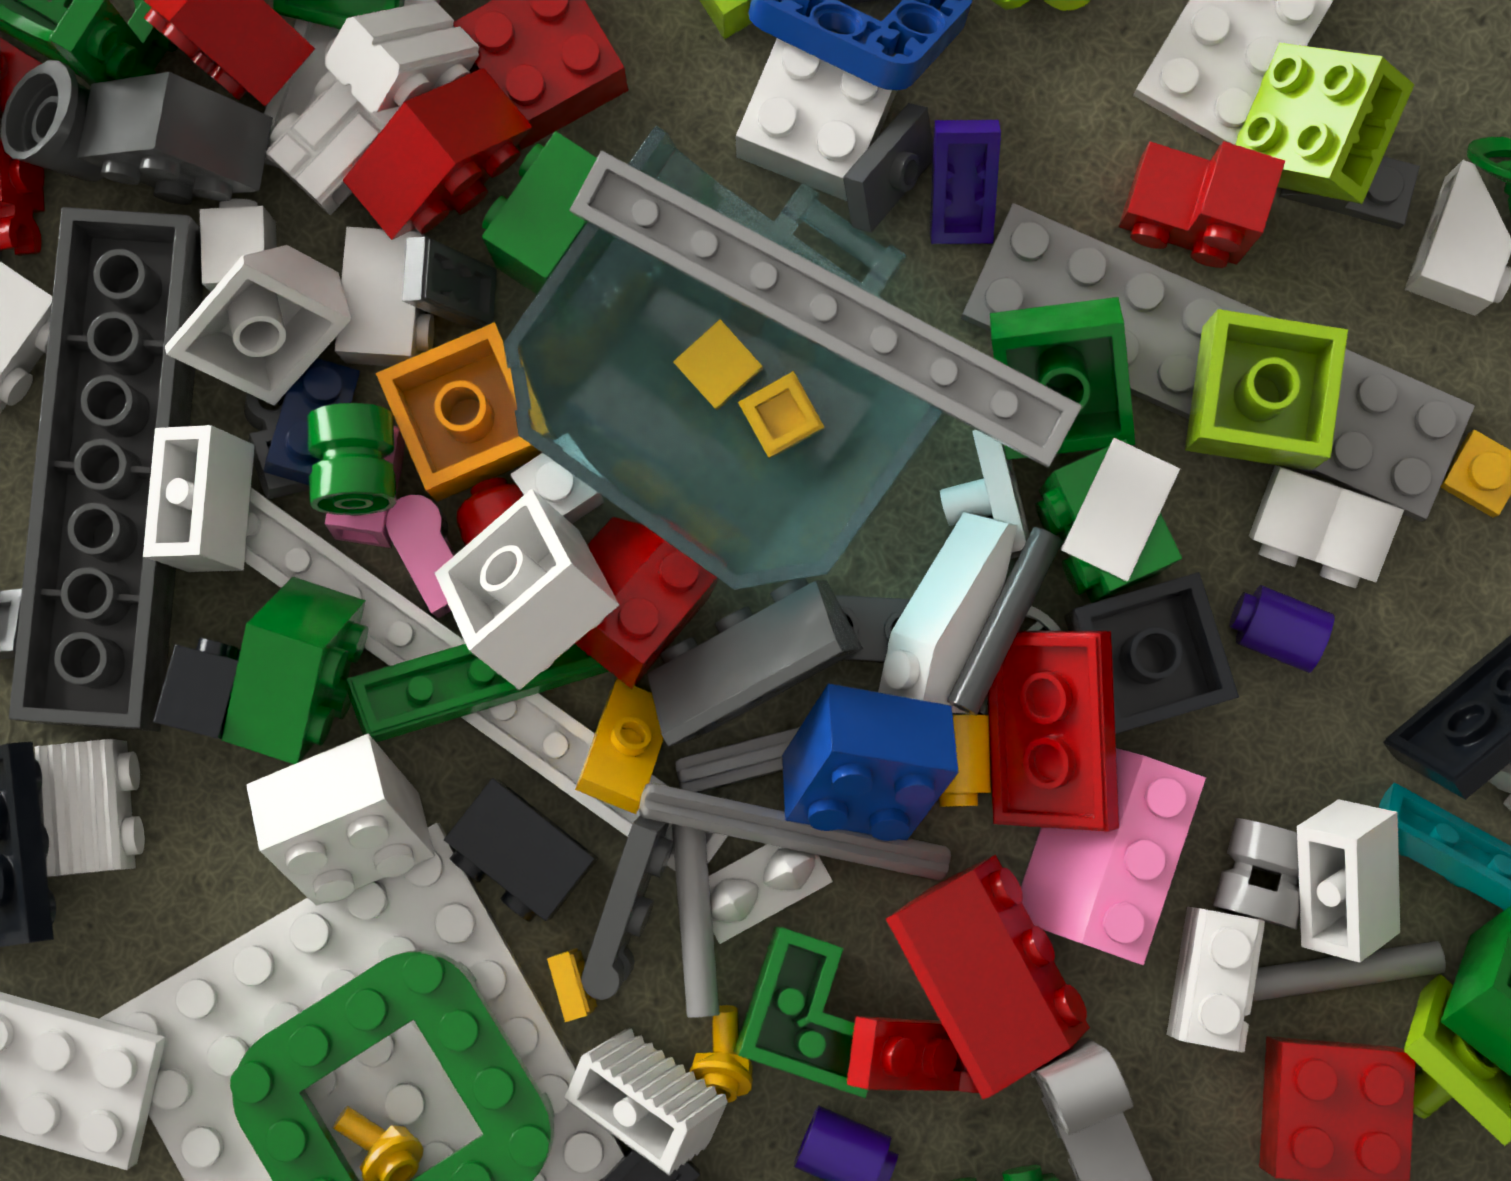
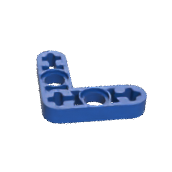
[748,0,973,91]

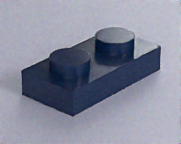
[263,358,360,485]

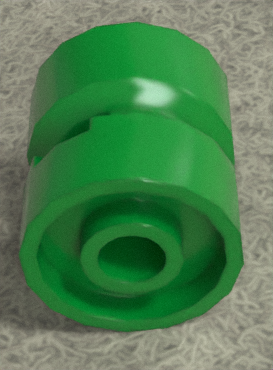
[307,403,397,515]

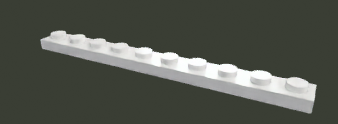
[244,487,728,871]

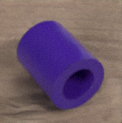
[1229,585,1335,673]
[793,1105,898,1181]

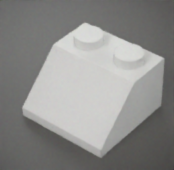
[165,245,352,405]

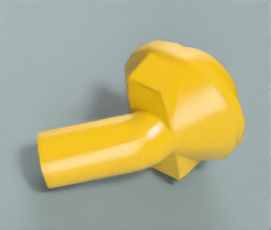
[689,1005,753,1103]
[332,1106,424,1181]

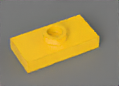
[575,679,664,814]

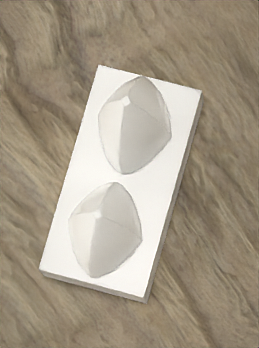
[709,844,833,944]

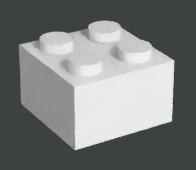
[736,38,897,201]
[435,489,619,690]
[247,733,435,906]

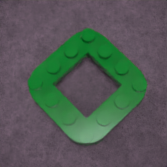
[230,950,555,1181]

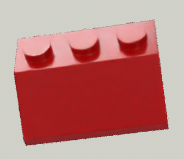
[886,854,1090,1100]

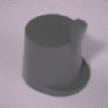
[1,60,104,182]

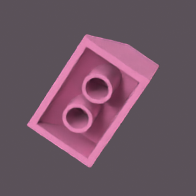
[1021,748,1206,966]

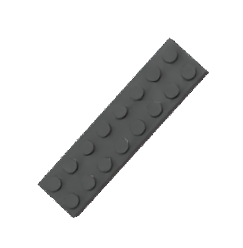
[9,207,203,732]

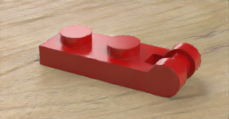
[847,1016,979,1094]

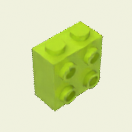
[1235,43,1415,204]

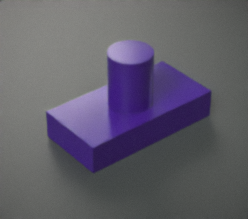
[930,120,1001,244]

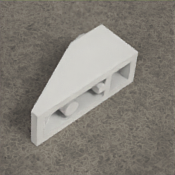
[878,512,1017,714]

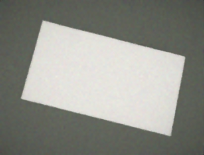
[1061,438,1180,582]

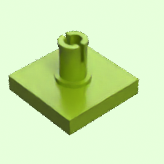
[1404,974,1511,1146]

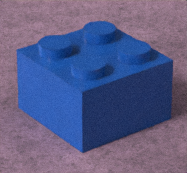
[782,683,959,841]

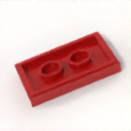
[988,631,1119,832]

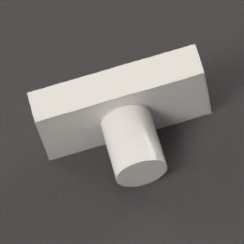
[940,430,1030,559]

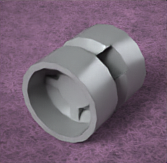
[1213,818,1300,930]

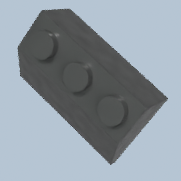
[647,575,863,746]

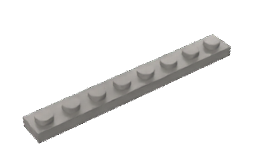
[569,150,1082,468]

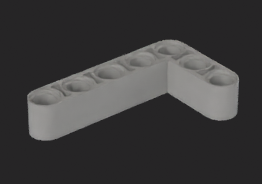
[1030,1038,1153,1181]

